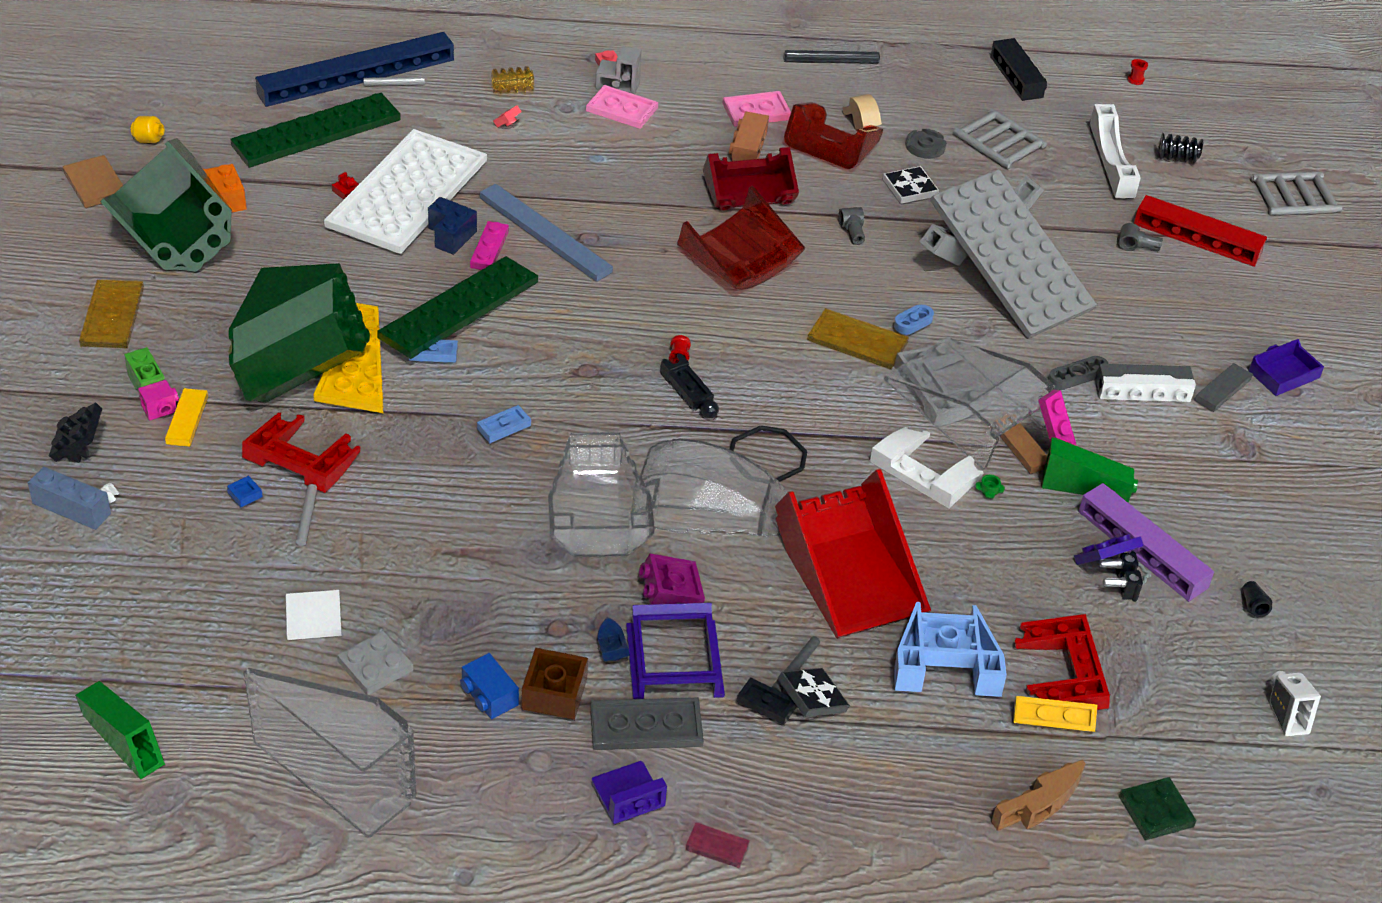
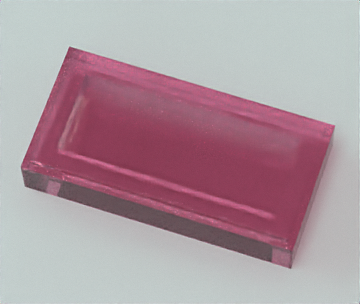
[686,822,750,869]

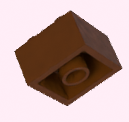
[522,647,588,720]

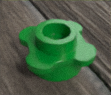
[975,474,1005,499]

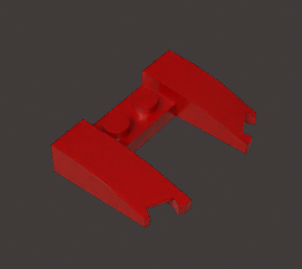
[242,412,360,493]
[1015,614,1110,710]

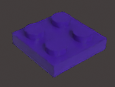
[1074,534,1144,565]

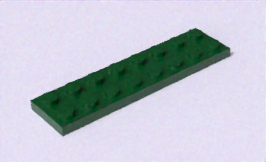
[230,92,401,168]
[377,256,538,359]

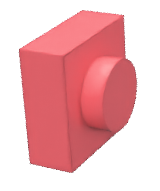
[595,50,618,65]
[493,105,521,128]

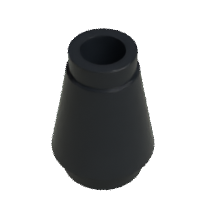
[1243,581,1273,617]

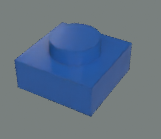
[227,475,263,507]

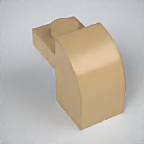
[842,94,882,130]

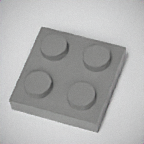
[337,631,413,696]

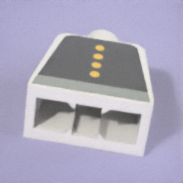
[1270,671,1321,736]

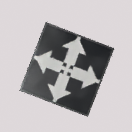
[778,667,850,717]

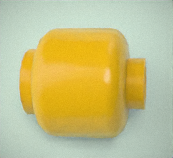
[131,116,165,143]

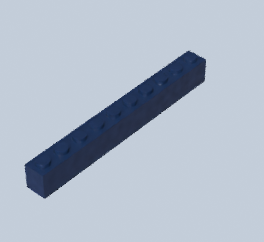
[255,32,454,107]

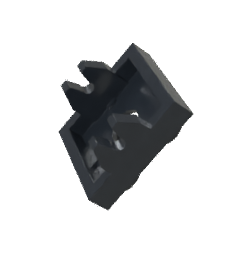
[49,402,103,463]

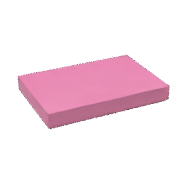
[586,85,658,129]
[722,91,792,127]

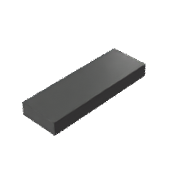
[1194,363,1253,412]

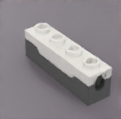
[1095,363,1196,402]

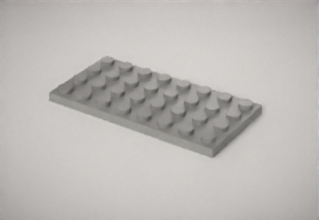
[930,170,1097,339]

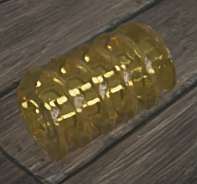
[491,66,534,94]

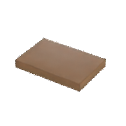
[62,155,123,208]

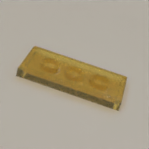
[79,280,144,348]
[807,309,909,370]

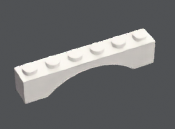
[1090,104,1141,199]

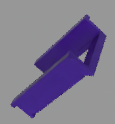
[626,603,725,699]

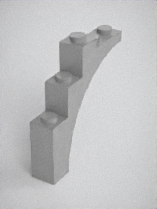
[919,176,1044,266]

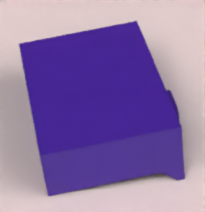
[1249,339,1324,396]

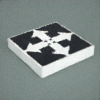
[883,166,939,204]

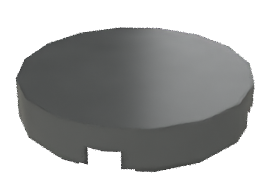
[905,129,947,159]

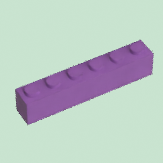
[1078,483,1214,602]

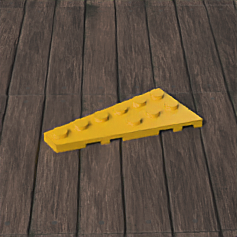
[313,303,383,413]

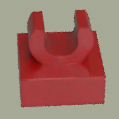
[332,172,359,200]

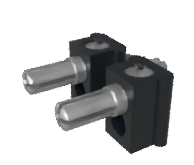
[1099,551,1151,602]

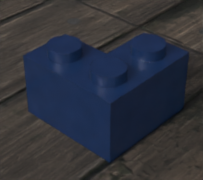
[428,197,477,255]

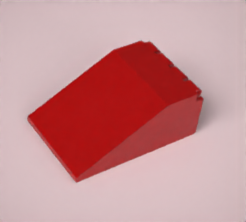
[775,469,931,638]

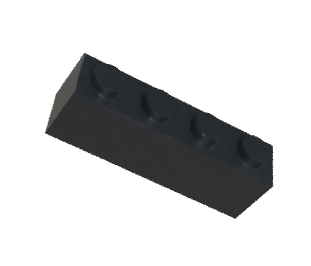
[990,38,1047,101]

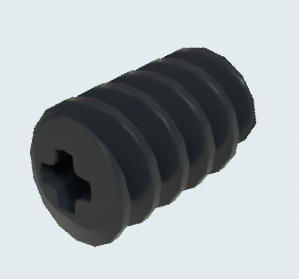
[1158,133,1203,164]

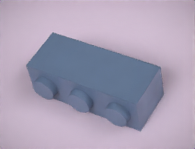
[28,467,111,530]

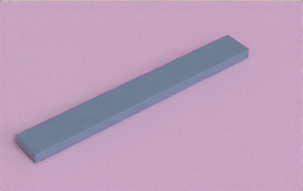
[480,184,613,282]

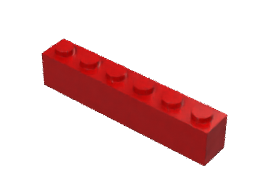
[1134,195,1267,267]

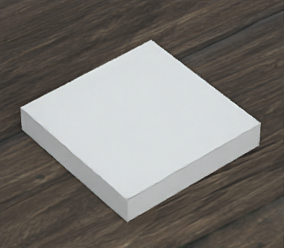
[286,590,342,640]

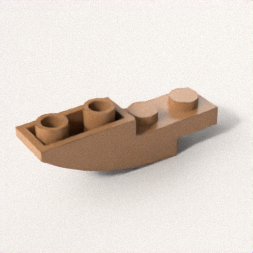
[991,759,1086,831]

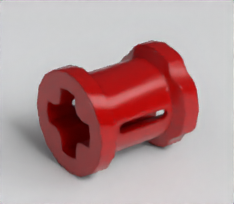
[1127,59,1148,85]
[669,335,691,364]

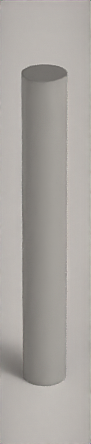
[364,77,425,86]
[296,484,317,546]

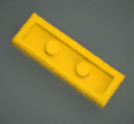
[165,388,208,447]
[1013,696,1097,732]

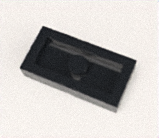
[737,677,797,725]

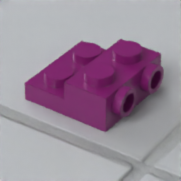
[639,553,705,605]

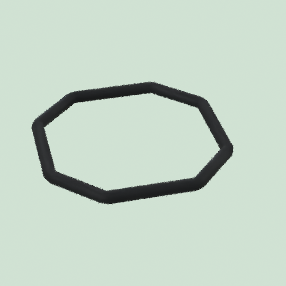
[728,426,807,484]

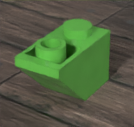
[124,347,165,390]

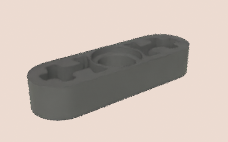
[1048,356,1108,390]

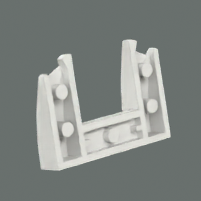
[870,427,984,509]

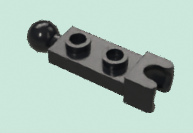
[660,353,719,418]

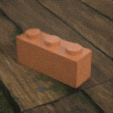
[729,111,769,161]

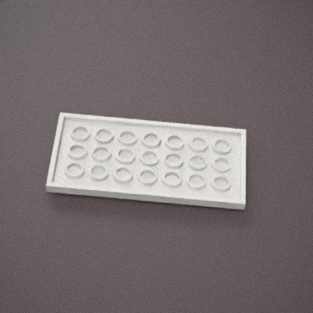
[324,129,487,254]

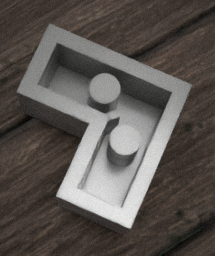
[596,46,642,94]

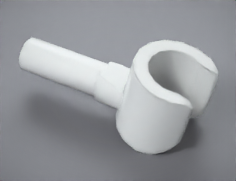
[100,483,119,503]

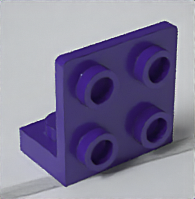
[592,761,667,824]

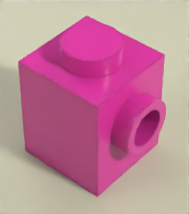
[138,380,179,421]

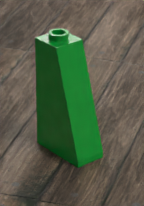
[1042,437,1138,502]
[75,681,165,779]

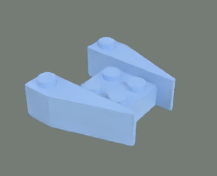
[894,602,1007,697]

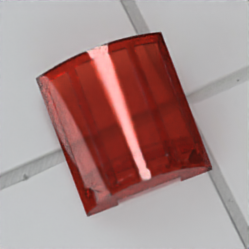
[677,186,805,290]

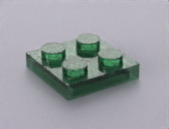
[1119,777,1197,841]

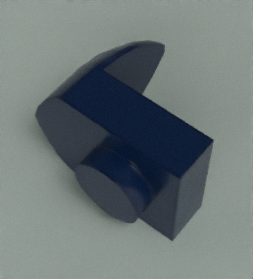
[598,617,630,662]

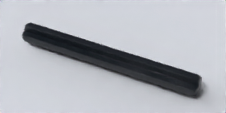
[784,50,880,63]

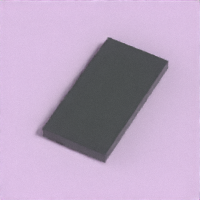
[590,697,704,750]

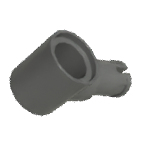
[838,207,865,244]
[1119,223,1163,251]

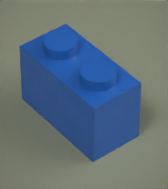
[460,653,519,720]

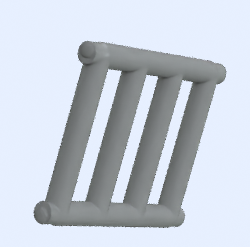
[953,108,1047,169]
[1251,172,1343,215]

